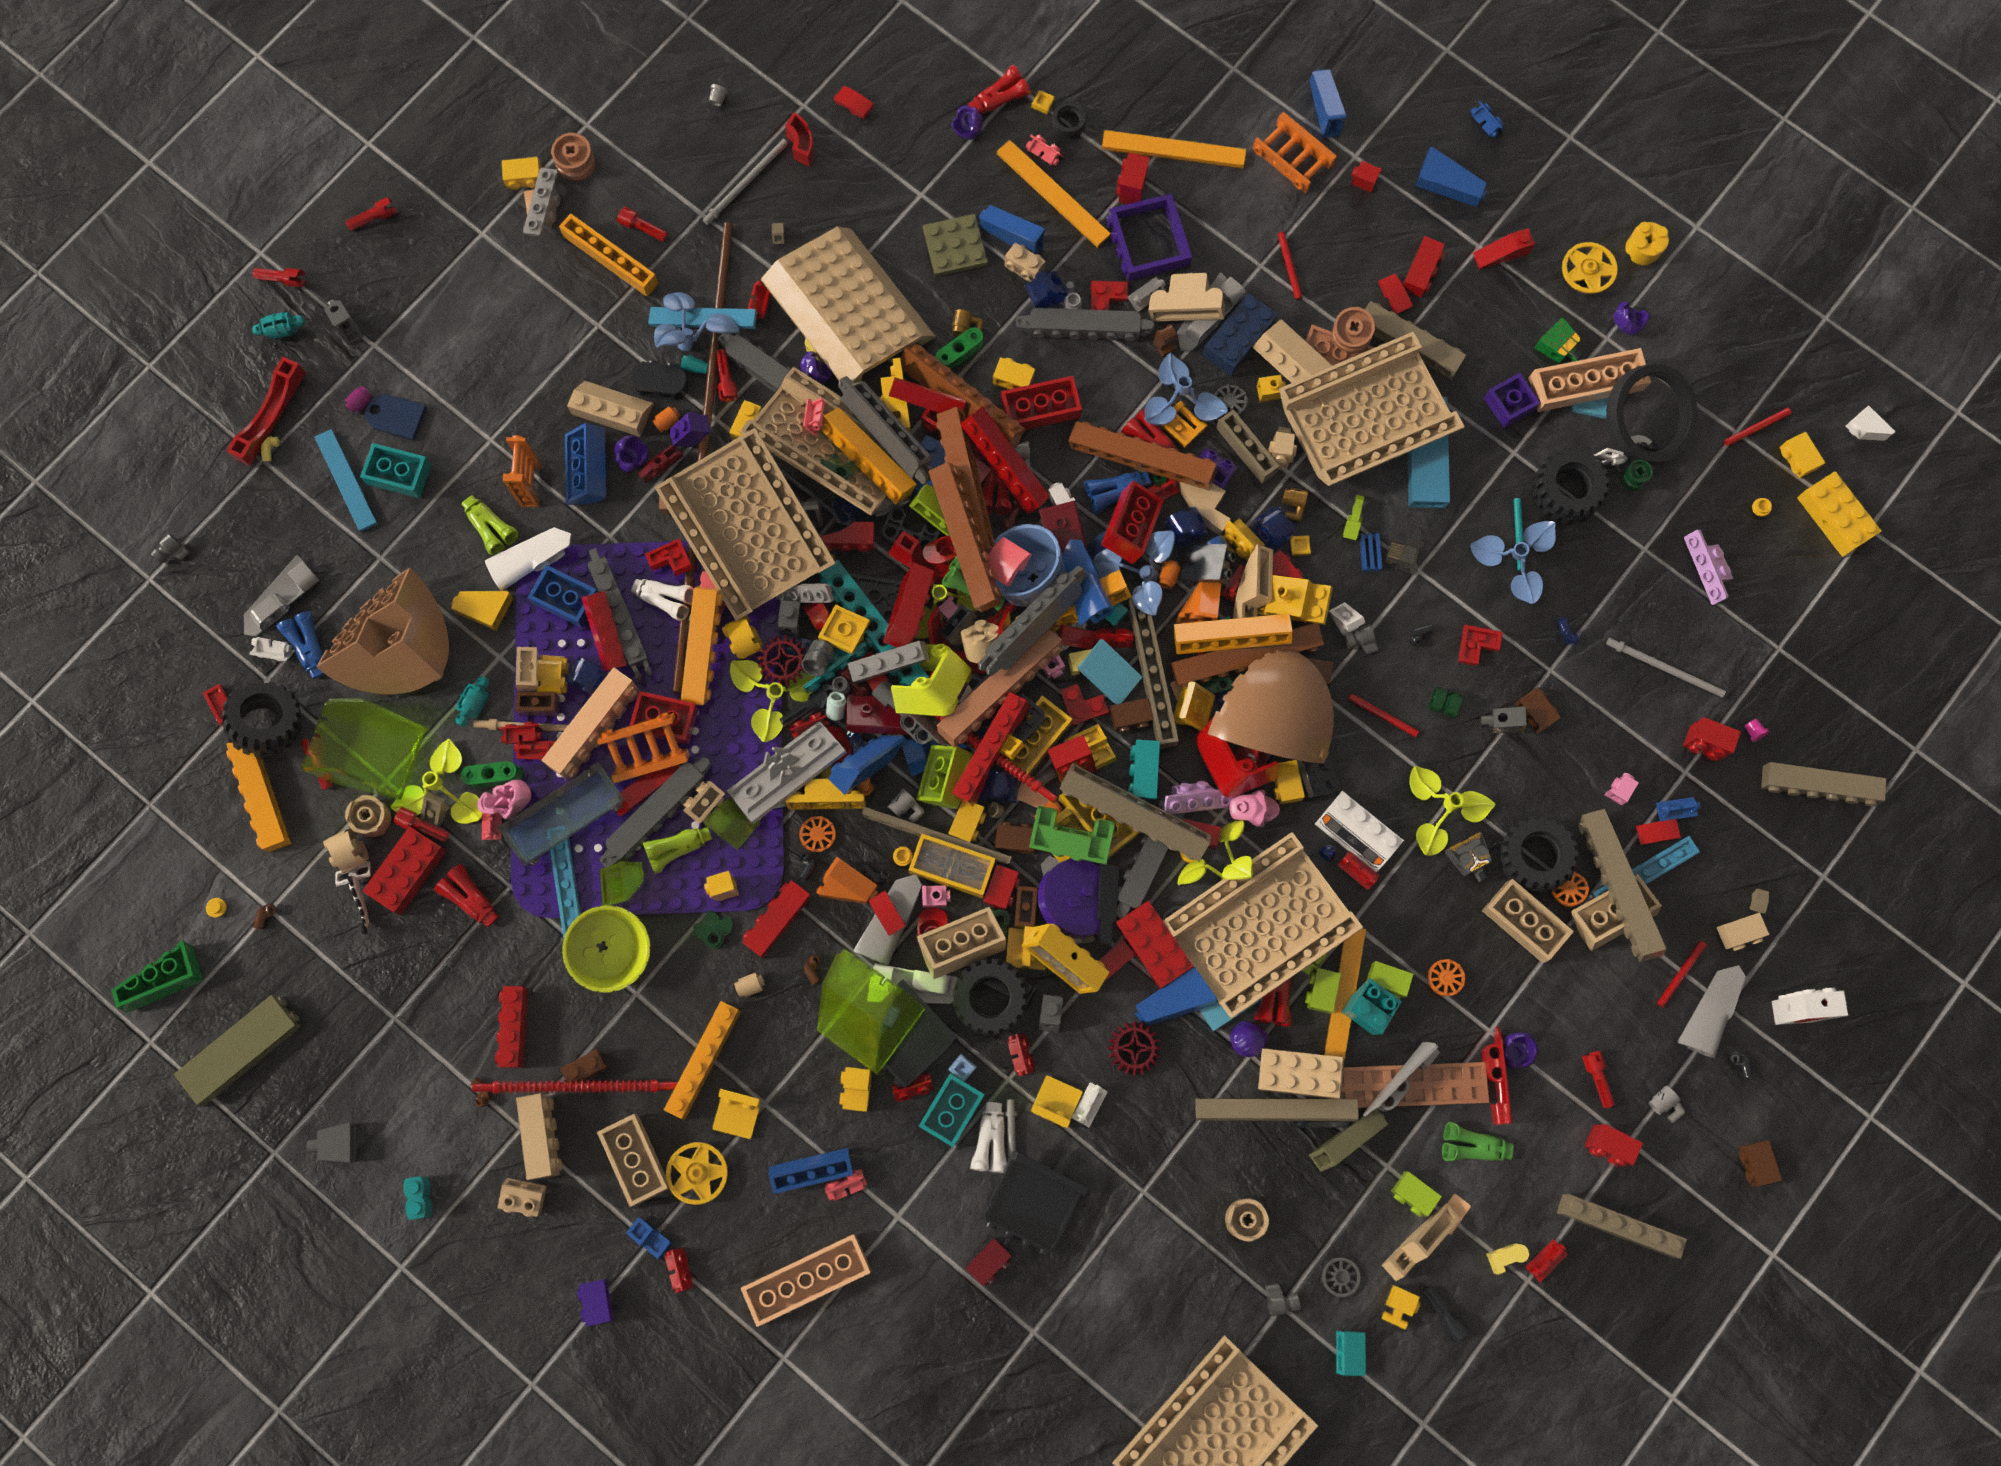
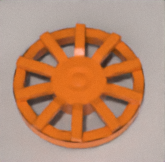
[799,816,836,853]
[1551,872,1589,907]
[1427,959,1465,996]

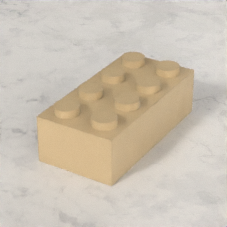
[1482,879,1574,963]
[1258,1049,1344,1099]
[516,1093,562,1180]
[597,1114,669,1207]

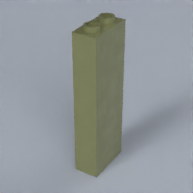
[173,995,301,1106]

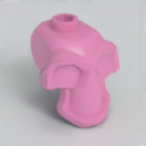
[477,780,531,820]
[1229,790,1280,827]

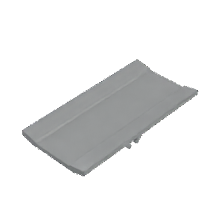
[727,721,847,824]

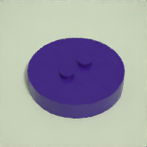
[1038,859,1100,939]

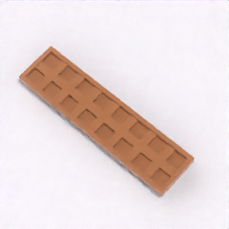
[1328,1062,1489,1108]

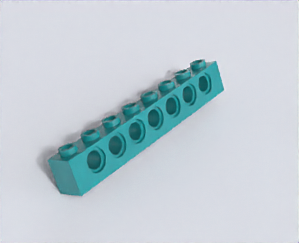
[819,559,929,686]

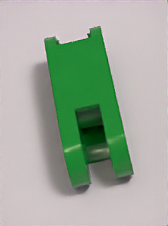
[936,328,983,371]
[461,761,524,788]

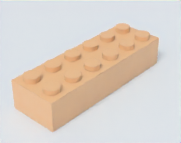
[1528,348,1651,412]
[542,667,639,781]
[741,1234,872,1327]

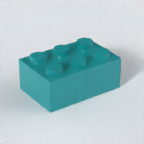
[360,443,432,498]
[1128,740,1160,805]
[919,1074,985,1148]

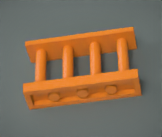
[1252,112,1337,193]
[503,435,543,507]
[597,713,690,783]

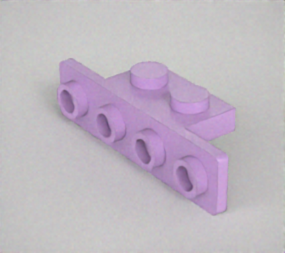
[1684,530,1733,605]
[1164,781,1232,814]

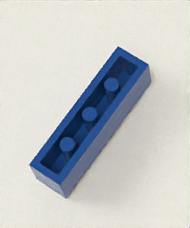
[769,1148,853,1194]

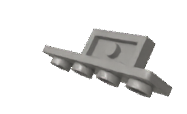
[523,168,560,236]
[776,584,834,603]

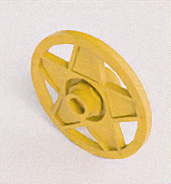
[1562,242,1617,294]
[666,1142,727,1205]

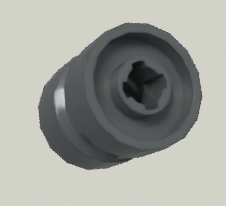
[801,640,834,676]

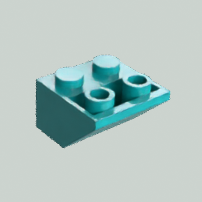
[1342,978,1402,1035]

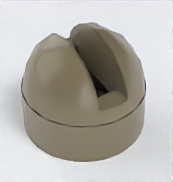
[988,802,1005,818]

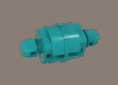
[252,312,305,339]
[455,676,490,727]

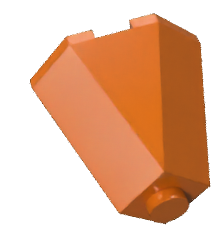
[1176,582,1221,624]
[816,857,879,904]

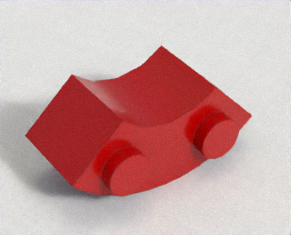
[785,112,814,167]

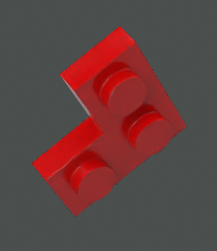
[1091,281,1128,310]
[645,539,693,576]
[1458,625,1503,666]
[1060,684,1109,726]

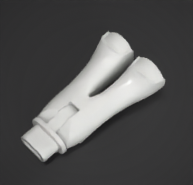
[631,579,694,621]
[970,1102,1007,1173]

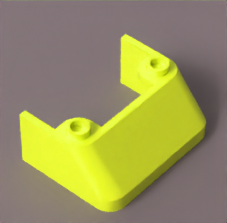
[891,644,972,716]

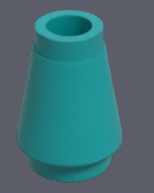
[680,354,708,374]

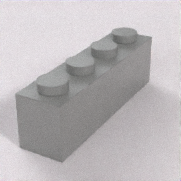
[848,641,930,682]

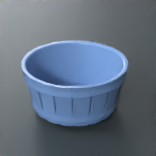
[994,524,1065,607]

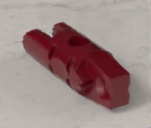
[638,444,684,483]

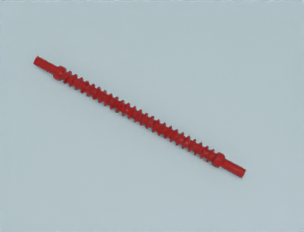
[932,715,1057,803]
[472,1080,678,1094]

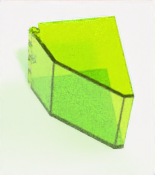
[301,698,427,800]
[817,948,925,1075]

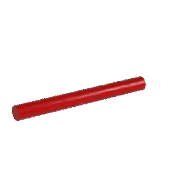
[1278,232,1303,300]
[1724,408,1791,446]
[1348,694,1419,737]
[1657,941,1707,1008]

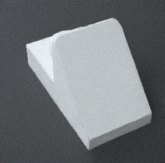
[1329,602,1365,635]

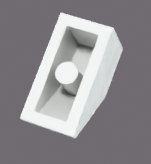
[1846,405,1896,441]

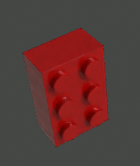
[630,691,699,745]

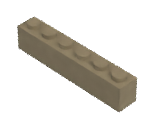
[1365,301,1466,380]
[1761,762,1886,806]
[1557,1194,1687,1259]

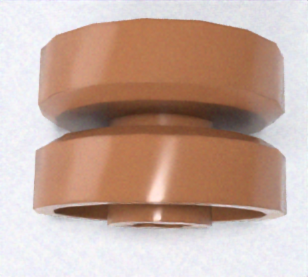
[551,133,596,181]
[1332,307,1375,353]

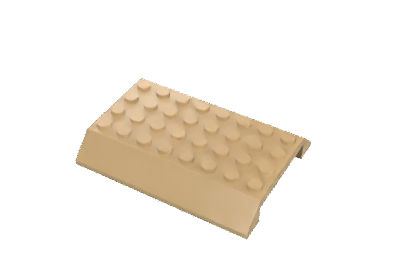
[761,227,935,383]
[1279,331,1465,486]
[740,367,904,516]
[655,428,835,621]
[1163,832,1363,1019]
[1112,1336,1318,1466]

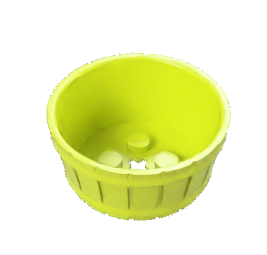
[562,905,650,993]

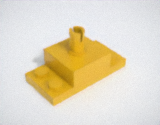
[879,358,911,433]
[1257,575,1333,625]
[785,764,866,810]

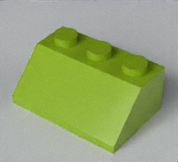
[916,745,973,809]

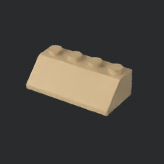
[1253,319,1333,383]
[567,381,654,437]
[1571,875,1662,951]
[917,907,1006,979]

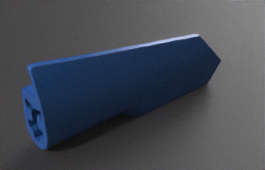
[1062,539,1114,626]
[902,730,987,776]

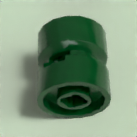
[1621,460,1653,491]
[1428,686,1463,718]

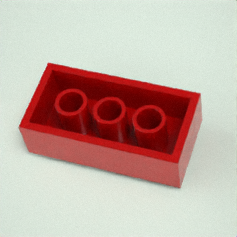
[1001,376,1082,430]
[1101,480,1164,564]
[883,562,935,648]
[362,826,447,916]
[1115,901,1193,990]

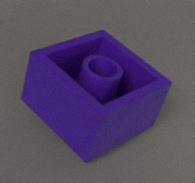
[1484,373,1540,428]

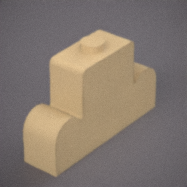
[1149,273,1225,322]

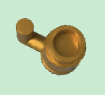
[952,310,984,336]
[1282,488,1308,521]

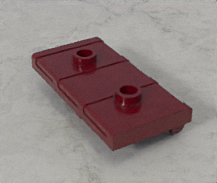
[1039,500,1089,554]
[846,695,914,735]

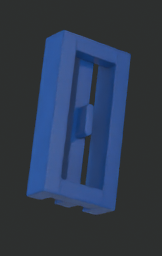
[1359,533,1382,572]

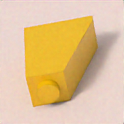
[451,591,513,631]

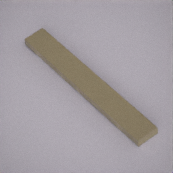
[862,807,1012,867]
[1196,1099,1358,1121]

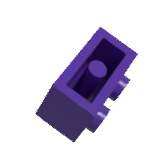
[670,412,710,447]
[1198,448,1237,489]
[577,1278,614,1327]

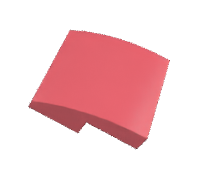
[988,537,1032,587]

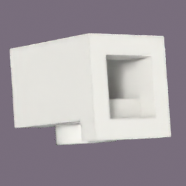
[1048,482,1075,506]

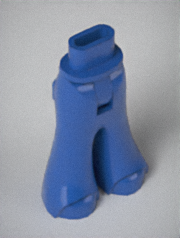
[1084,472,1151,515]
[276,611,325,679]

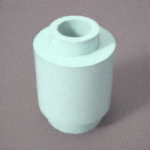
[826,692,846,721]

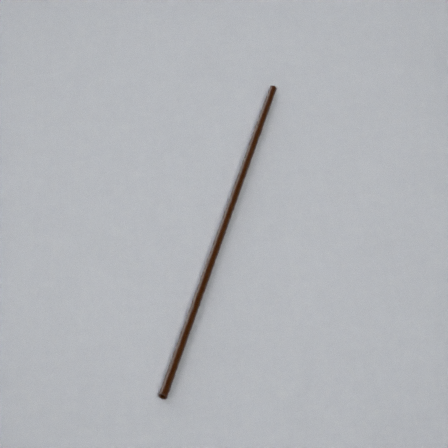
[672,223,733,694]

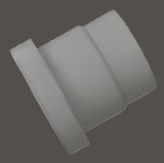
[709,84,728,106]

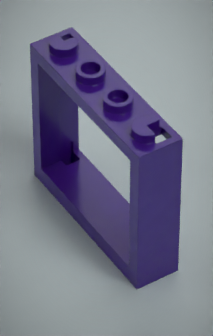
[1106,193,1192,281]

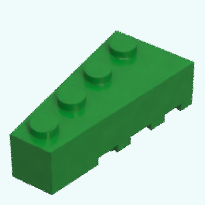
[112,940,203,1013]

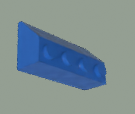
[565,423,607,505]
[828,735,906,795]

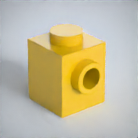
[1257,375,1286,402]

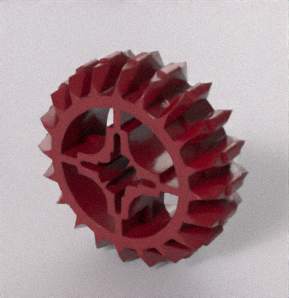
[757,635,807,687]
[1107,1021,1161,1076]

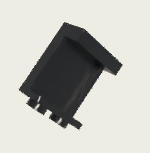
[1180,544,1236,586]

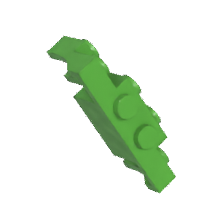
[1029,805,1115,864]

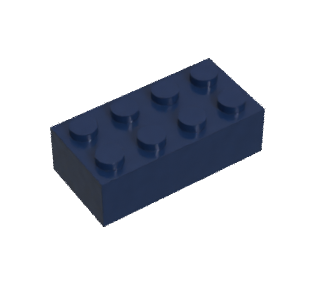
[1202,293,1278,376]

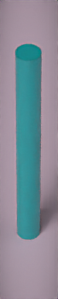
[1513,498,1524,571]

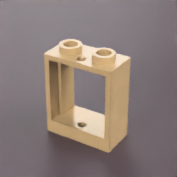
[516,647,539,692]

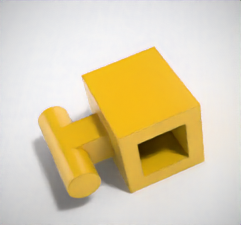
[1382,1286,1420,1329]

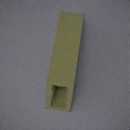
[1309,1108,1388,1171]

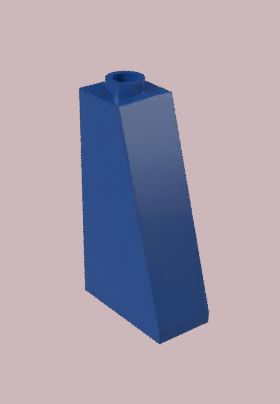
[1310,69,1346,138]
[1416,147,1487,207]
[979,205,1045,254]
[1135,967,1218,1026]

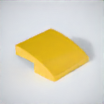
[1064,724,1116,769]

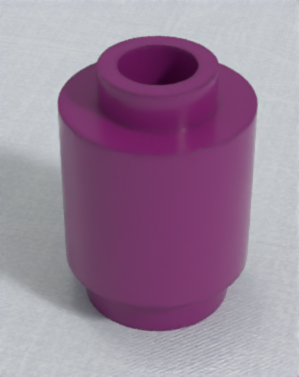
[344,386,373,413]

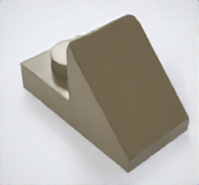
[420,792,450,828]

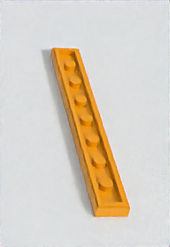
[1102,130,1246,168]
[997,140,1111,248]
[1324,928,1366,1059]

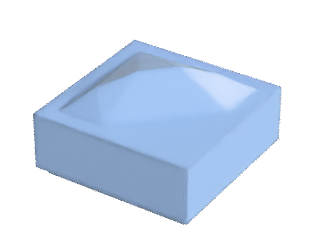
[948,1053,977,1082]

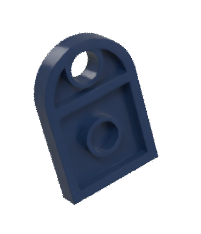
[365,395,427,441]

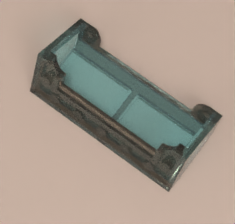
[497,761,626,867]

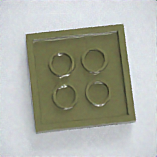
[922,214,988,277]

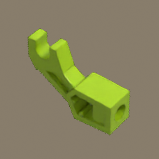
[1343,494,1364,540]

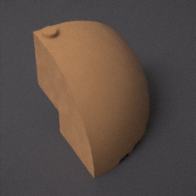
[317,568,449,694]
[1208,649,1334,764]

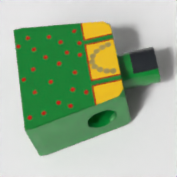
[1534,317,1582,363]

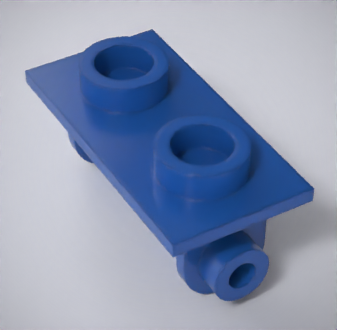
[1471,101,1504,138]
[1656,797,1701,821]

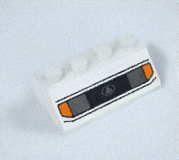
[1315,791,1404,873]

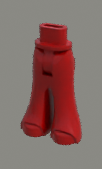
[968,65,1031,114]
[1121,408,1178,450]
[983,464,1012,515]
[434,864,499,927]
[1254,978,1292,1027]

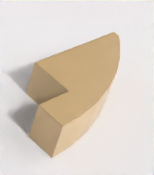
[1177,481,1230,536]
[1233,544,1273,619]
[1382,1203,1461,1281]

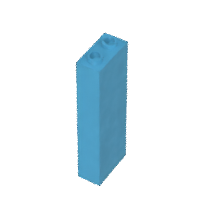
[1407,397,1450,508]

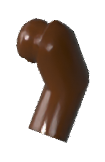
[253,903,276,929]
[804,955,821,985]
[470,1077,490,1108]

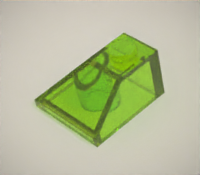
[704,796,761,850]
[600,861,644,906]

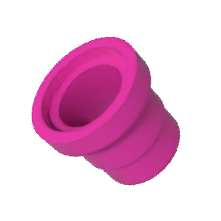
[1745,719,1770,742]

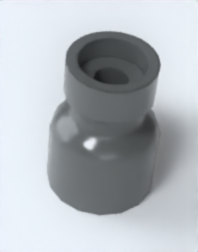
[151,533,190,564]
[1344,624,1378,655]
[822,676,851,698]
[1265,1284,1300,1316]

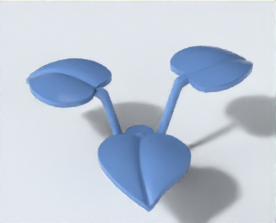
[654,292,739,351]
[1145,353,1228,425]
[1471,521,1556,604]
[1093,531,1175,616]

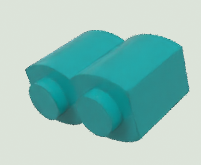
[403,1176,433,1220]

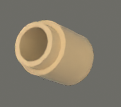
[734,972,765,998]

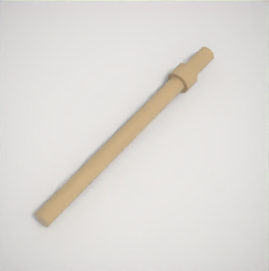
[473,719,568,732]

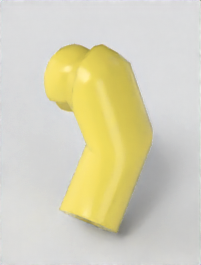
[261,436,280,461]

